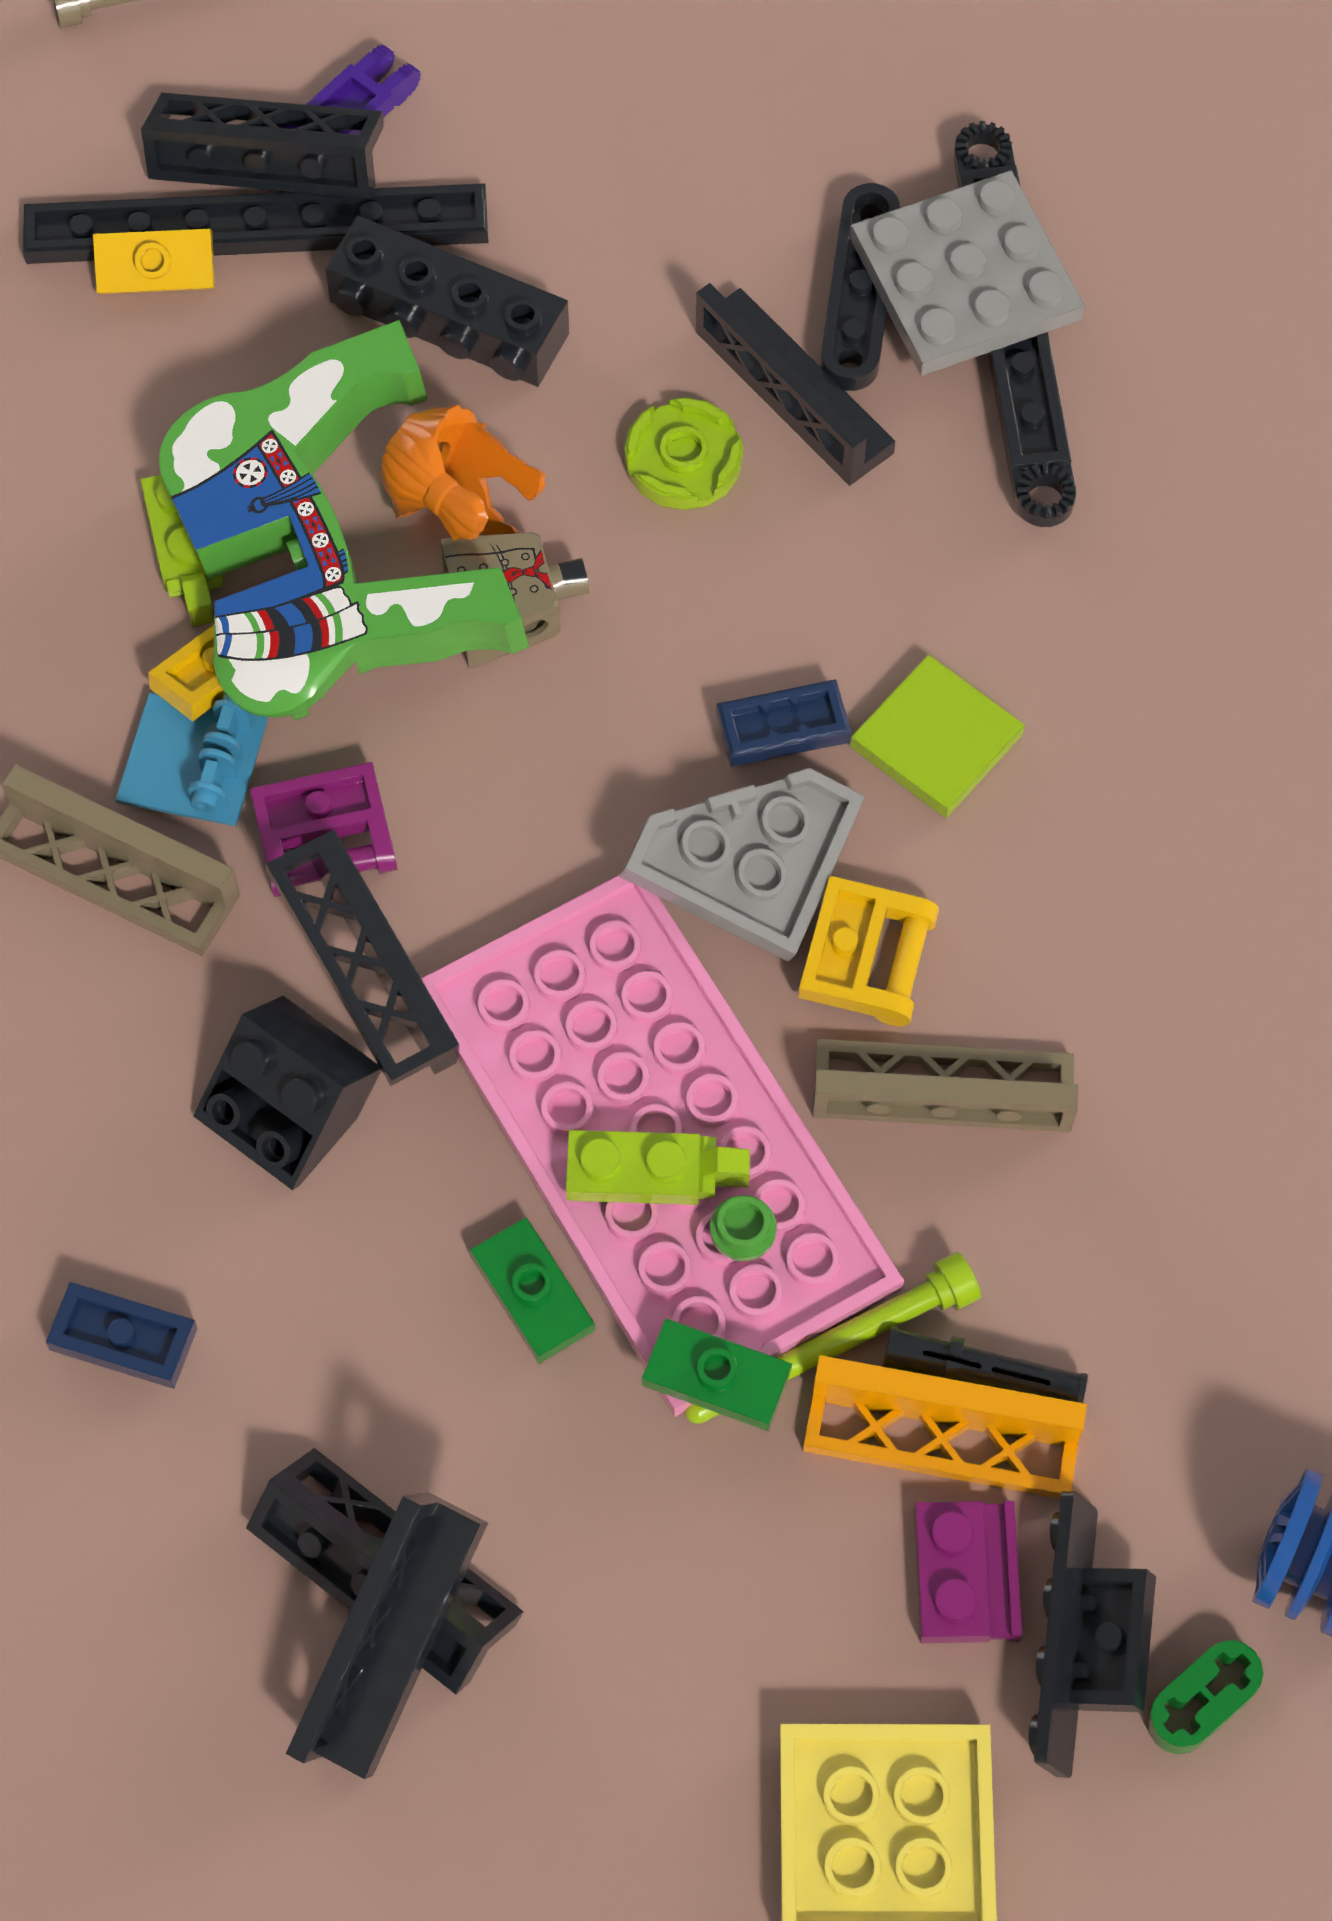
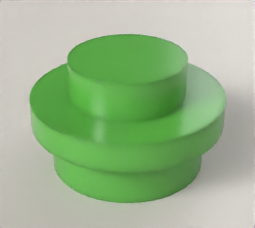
[710,1195,777,1261]

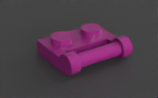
[250,762,398,897]

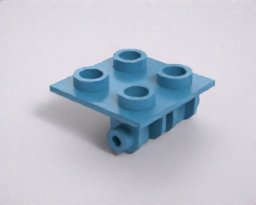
[115,692,269,827]

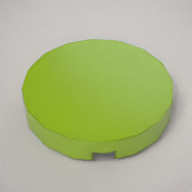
[624,397,744,510]

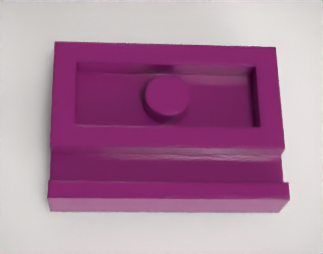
[914,1501,1022,1643]

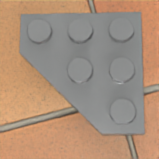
[619,768,865,962]

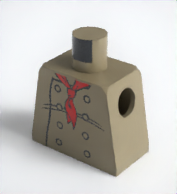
[440,532,589,668]

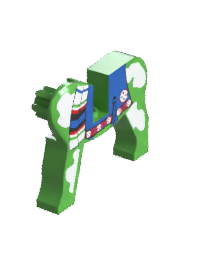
[159,320,529,720]

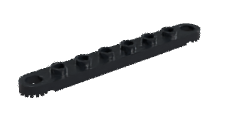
[953,121,1076,527]

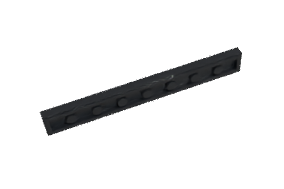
[23,183,489,264]

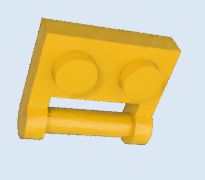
[798,876,939,1027]

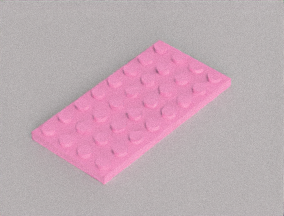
[421,875,904,1417]

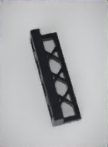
[141,92,384,199]
[696,283,895,486]
[266,829,460,1086]
[246,1448,524,1695]
[286,1492,488,1779]

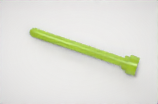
[684,1251,982,1424]

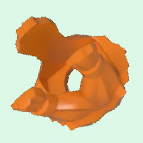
[378,405,546,541]

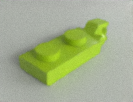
[141,475,225,627]
[566,1130,750,1205]

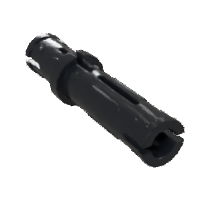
[882,1326,1088,1403]

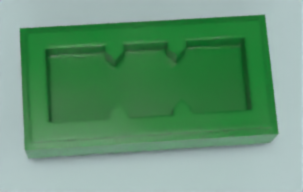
[470,1217,595,1364]
[642,1318,792,1431]

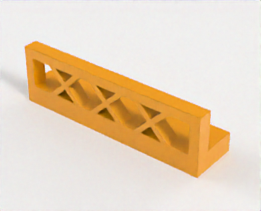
[803,1355,1087,1499]

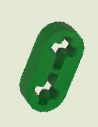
[1147,1640,1264,1754]

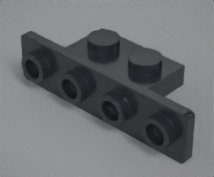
[1029,1491,1156,1778]

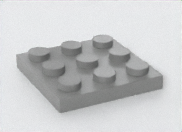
[850,170,1085,376]

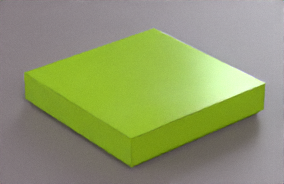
[850,654,1025,819]

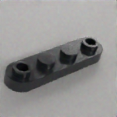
[820,183,901,391]

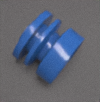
[1252,1468,1332,1637]

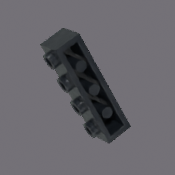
[325,216,569,387]

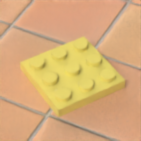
[780,1724,997,1921]

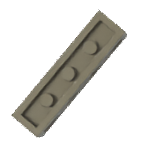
[0,764,240,956]
[813,1039,1078,1132]

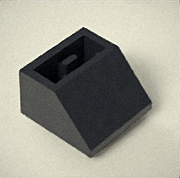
[193,995,382,1190]

